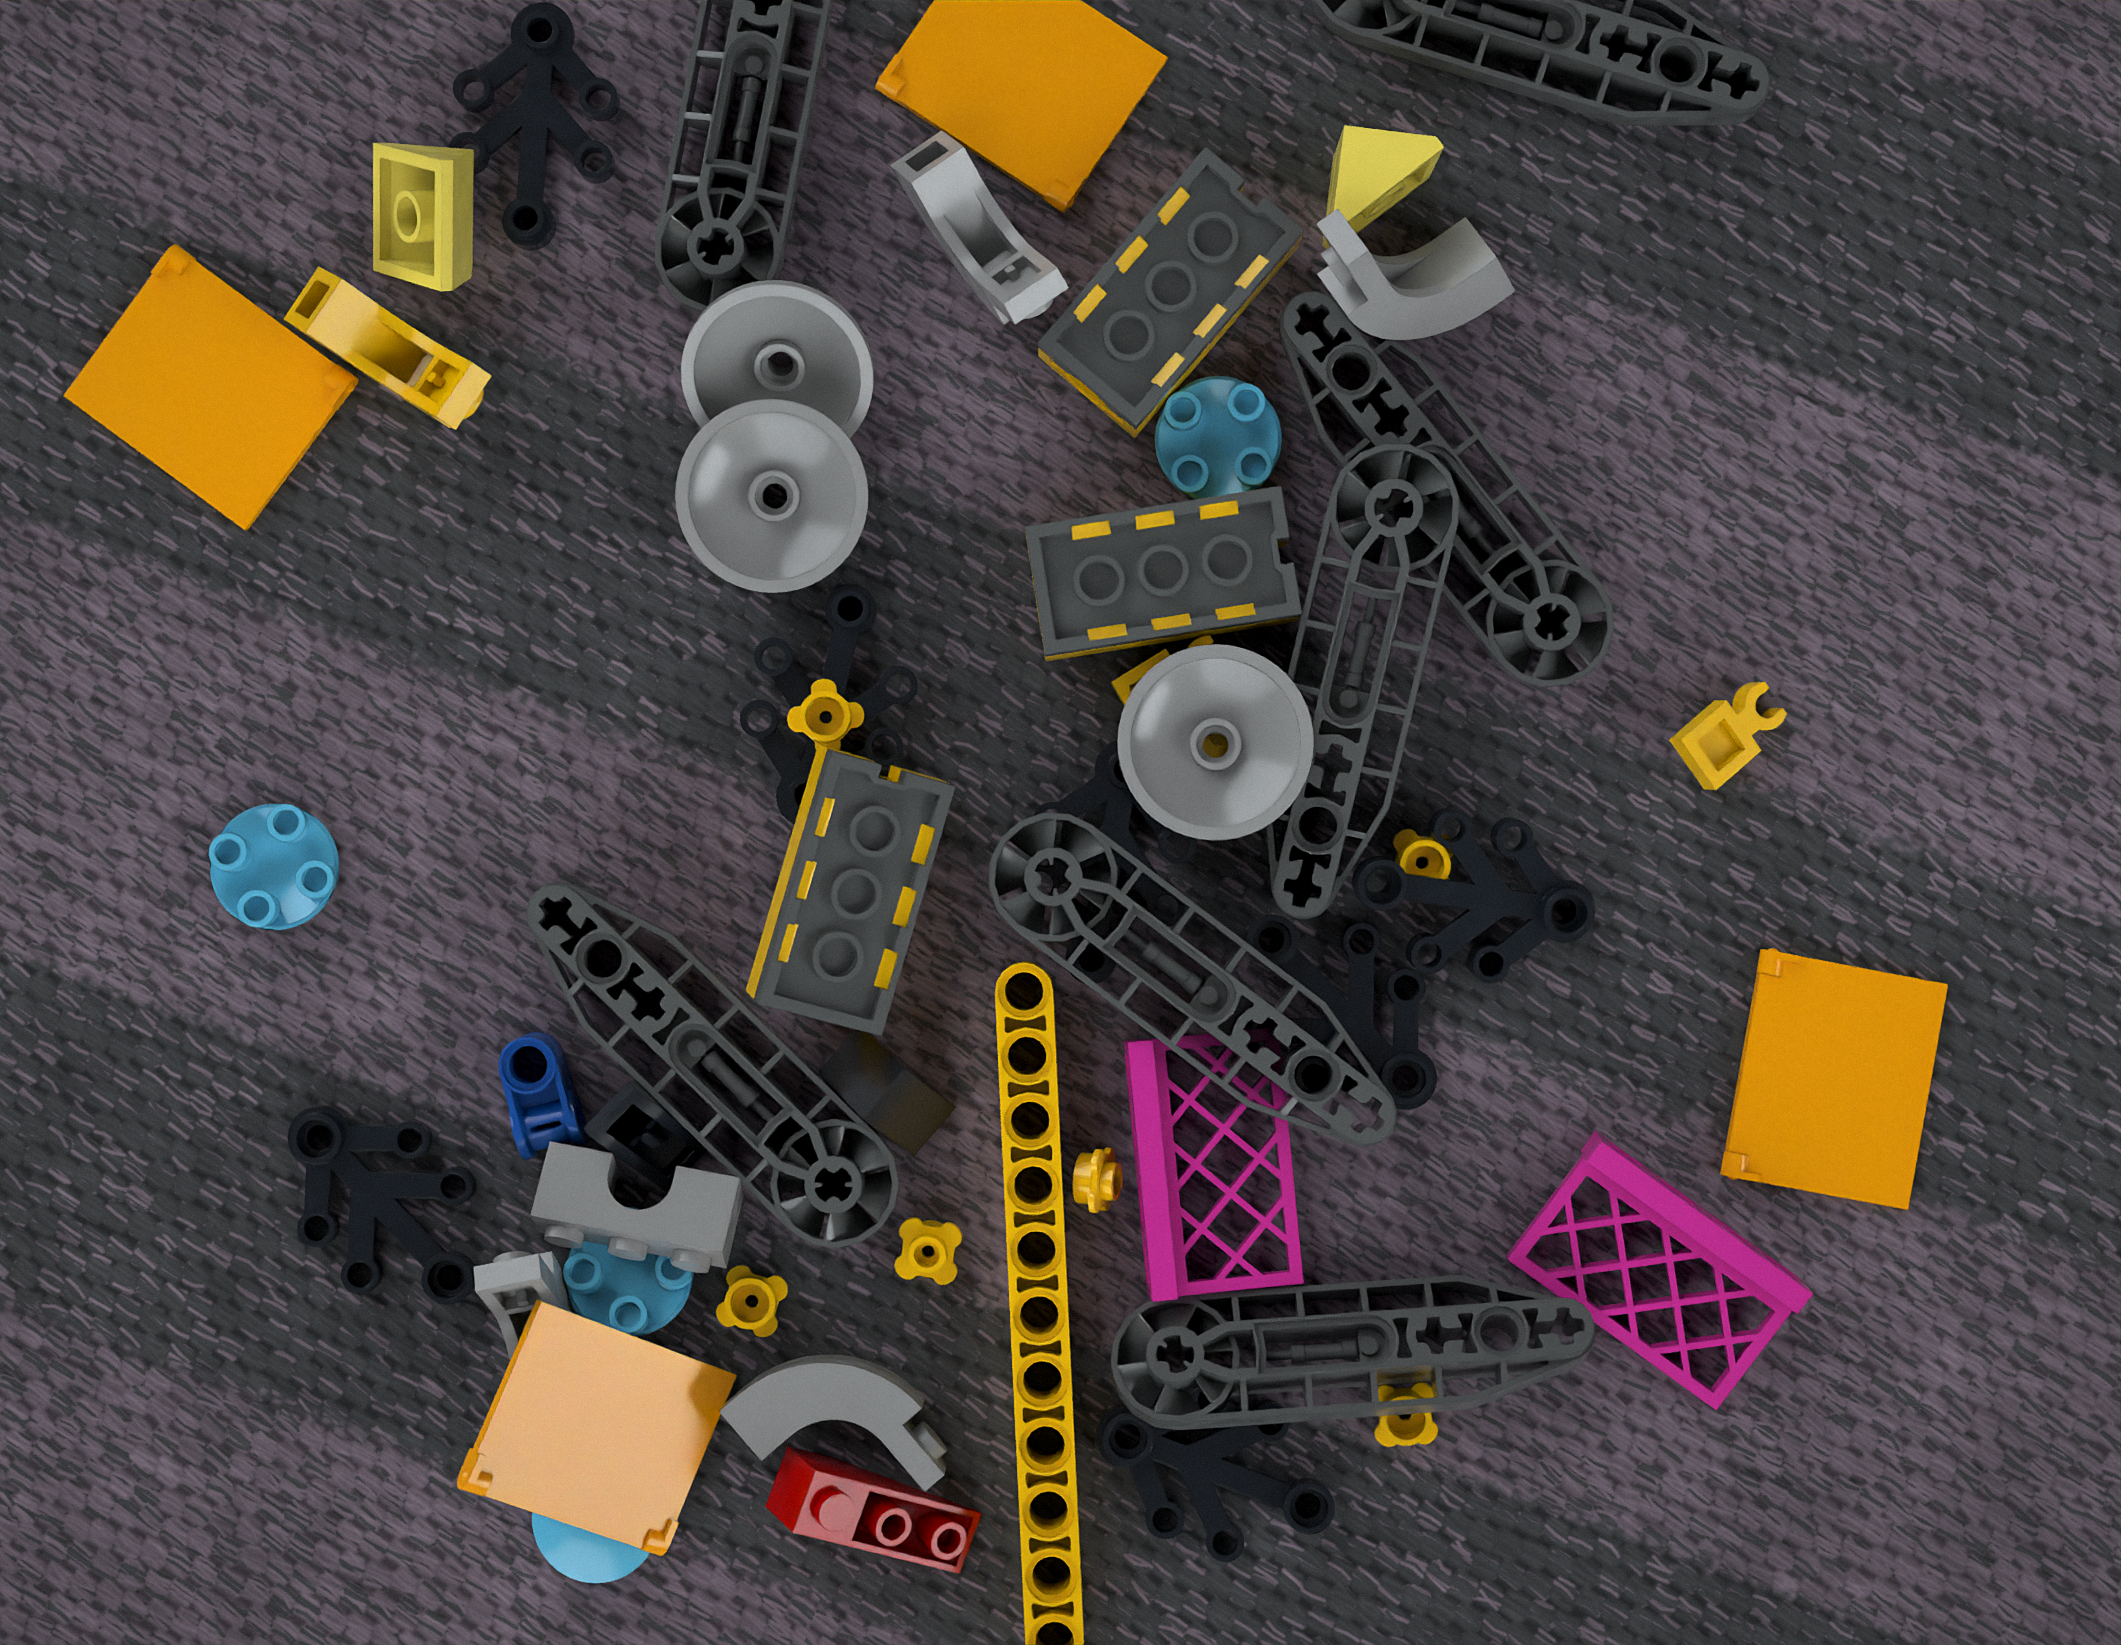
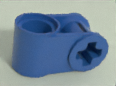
[498,1032,588,1160]

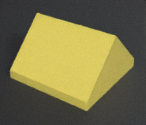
[1322,125,1444,249]
[373,143,474,292]

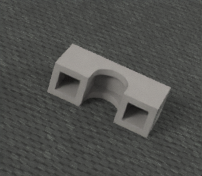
[530,1141,744,1273]

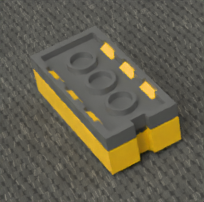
[1038,147,1304,438]
[1025,486,1302,661]
[746,744,956,1036]

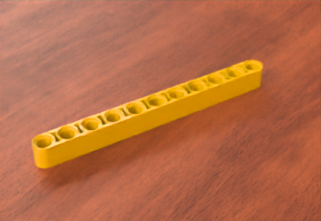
[995,961,1084,1645]

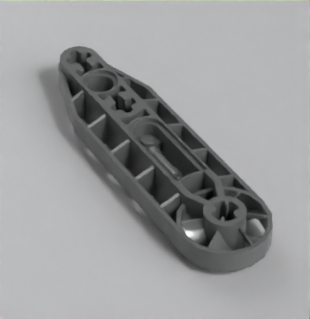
[655,0,835,315]
[1310,0,1770,126]
[1278,291,1614,688]
[1267,444,1459,919]
[988,812,1397,1147]
[526,882,901,1248]
[1111,1275,1596,1430]

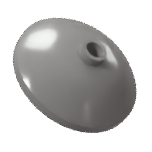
[681,280,874,439]
[675,399,869,593]
[1117,644,1314,841]

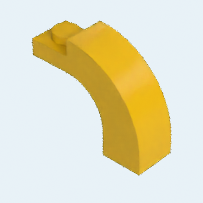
[284,266,491,430]

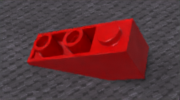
[765,1446,982,1574]

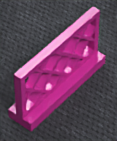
[1123,1027,1304,1302]
[1506,1130,1813,1410]

